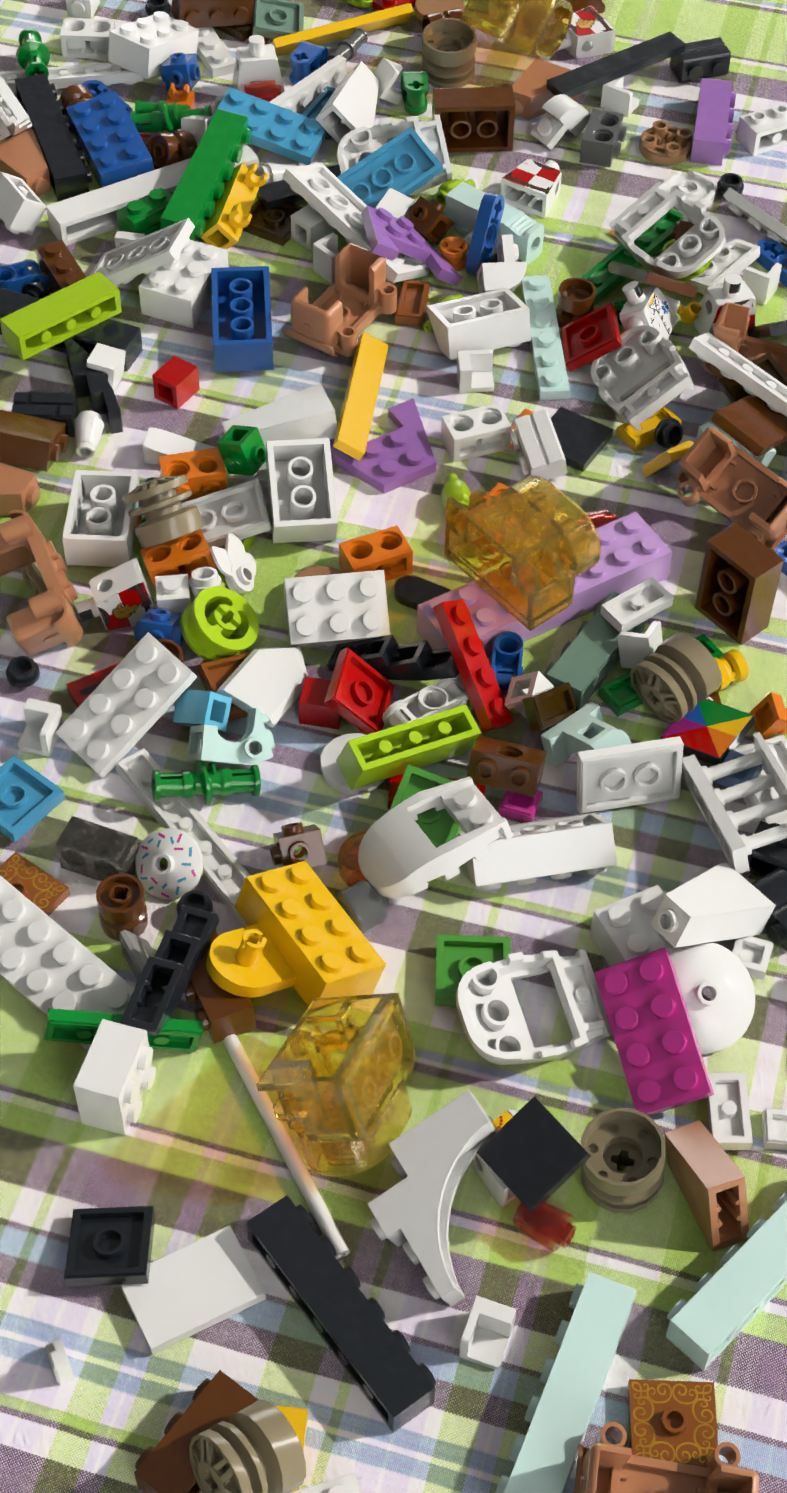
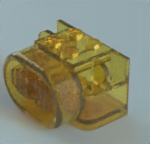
[460,0,573,61]
[444,476,601,631]
[256,993,415,1177]

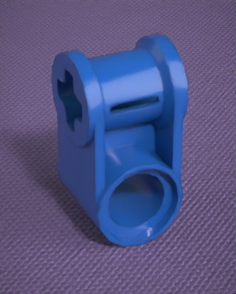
[289,41,328,84]
[0,259,49,293]
[490,631,524,691]

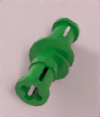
[16,29,50,78]
[130,102,212,133]
[151,761,261,806]

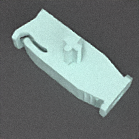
[443,182,545,265]

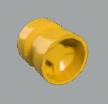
[714,649,749,692]

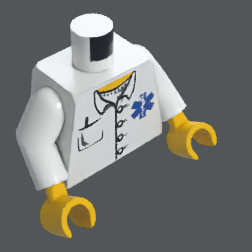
[620,281,702,353]

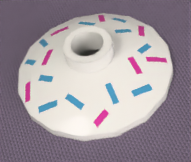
[135,828,203,899]

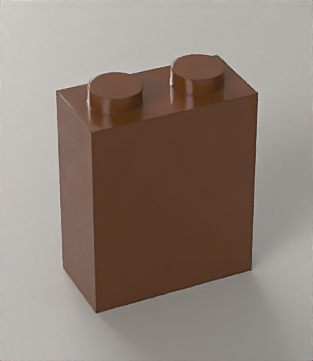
[0,410,69,472]

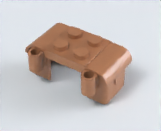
[283,243,397,357]
[703,302,787,378]
[676,427,787,551]
[0,510,83,656]
[574,1422,760,1493]

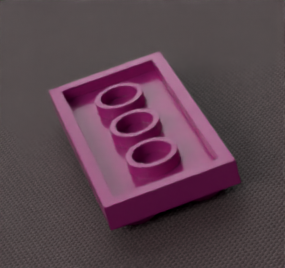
[594,947,714,1117]

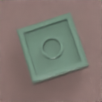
[252,0,304,39]

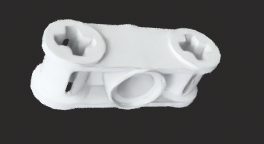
[382,673,474,727]

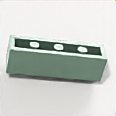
[543,591,645,710]

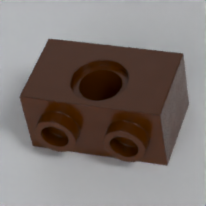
[467,736,547,797]

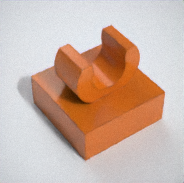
[165,83,195,109]
[749,692,787,740]

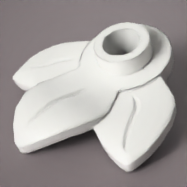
[209,533,256,594]

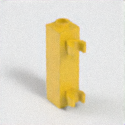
[200,163,268,250]

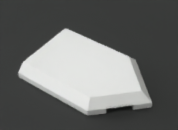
[217,646,308,728]

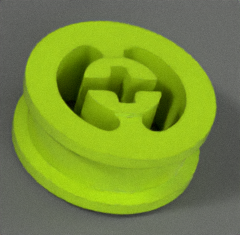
[180,586,259,662]

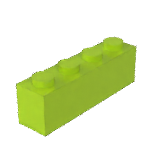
[0,271,122,361]
[336,704,481,790]

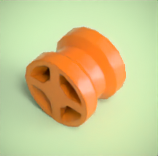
[440,236,468,272]

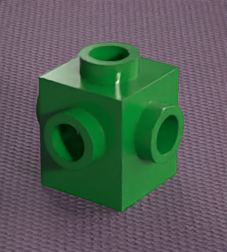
[216,425,266,476]

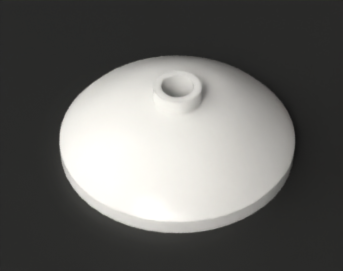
[667,942,755,1054]

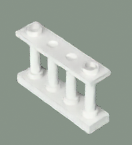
[682,732,787,874]

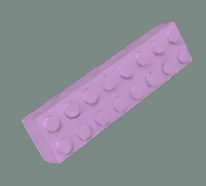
[417,512,672,658]

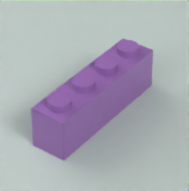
[690,78,736,166]

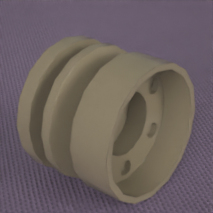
[421,18,476,88]
[122,474,204,549]
[630,632,722,723]
[581,1108,665,1213]
[189,1400,306,1493]

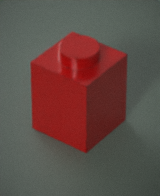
[152,356,200,409]
[299,677,342,730]

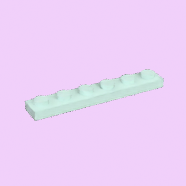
[520,275,570,400]

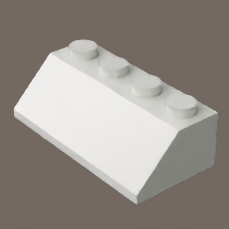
[458,812,617,890]

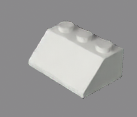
[427,287,531,360]

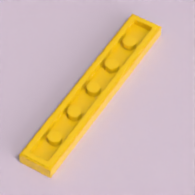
[271,3,414,57]
[333,331,389,461]

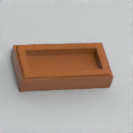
[395,280,431,327]

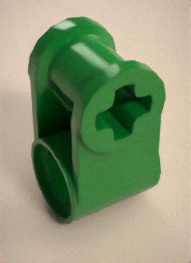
[401,71,428,114]

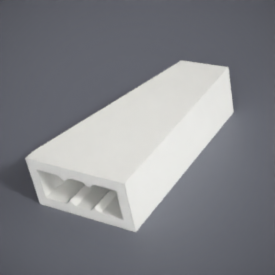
[316,61,379,144]
[219,384,337,448]
[650,862,776,948]

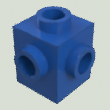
[161,52,201,91]
[134,608,184,647]

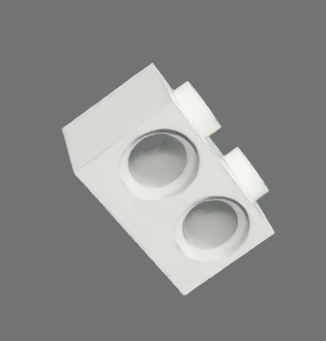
[60,18,115,59]
[441,403,512,462]

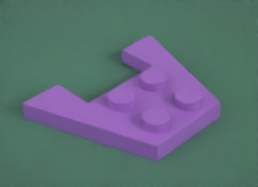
[361,205,463,286]
[330,398,436,494]

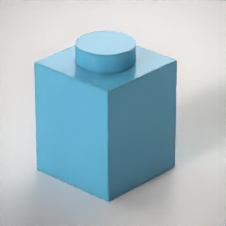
[173,689,232,732]

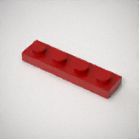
[433,599,513,732]

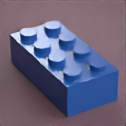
[66,91,154,188]
[211,266,274,372]

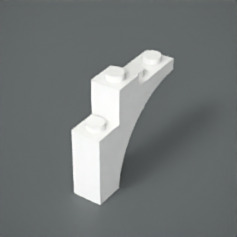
[368,1090,498,1307]

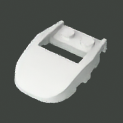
[0,75,32,136]
[337,114,452,196]
[609,181,725,279]
[591,325,695,431]
[358,776,513,898]
[456,949,612,1065]

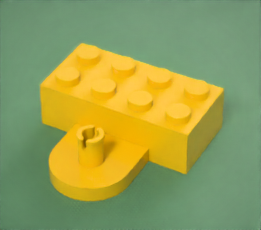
[206,861,386,1013]

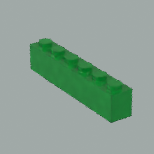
[161,109,251,241]

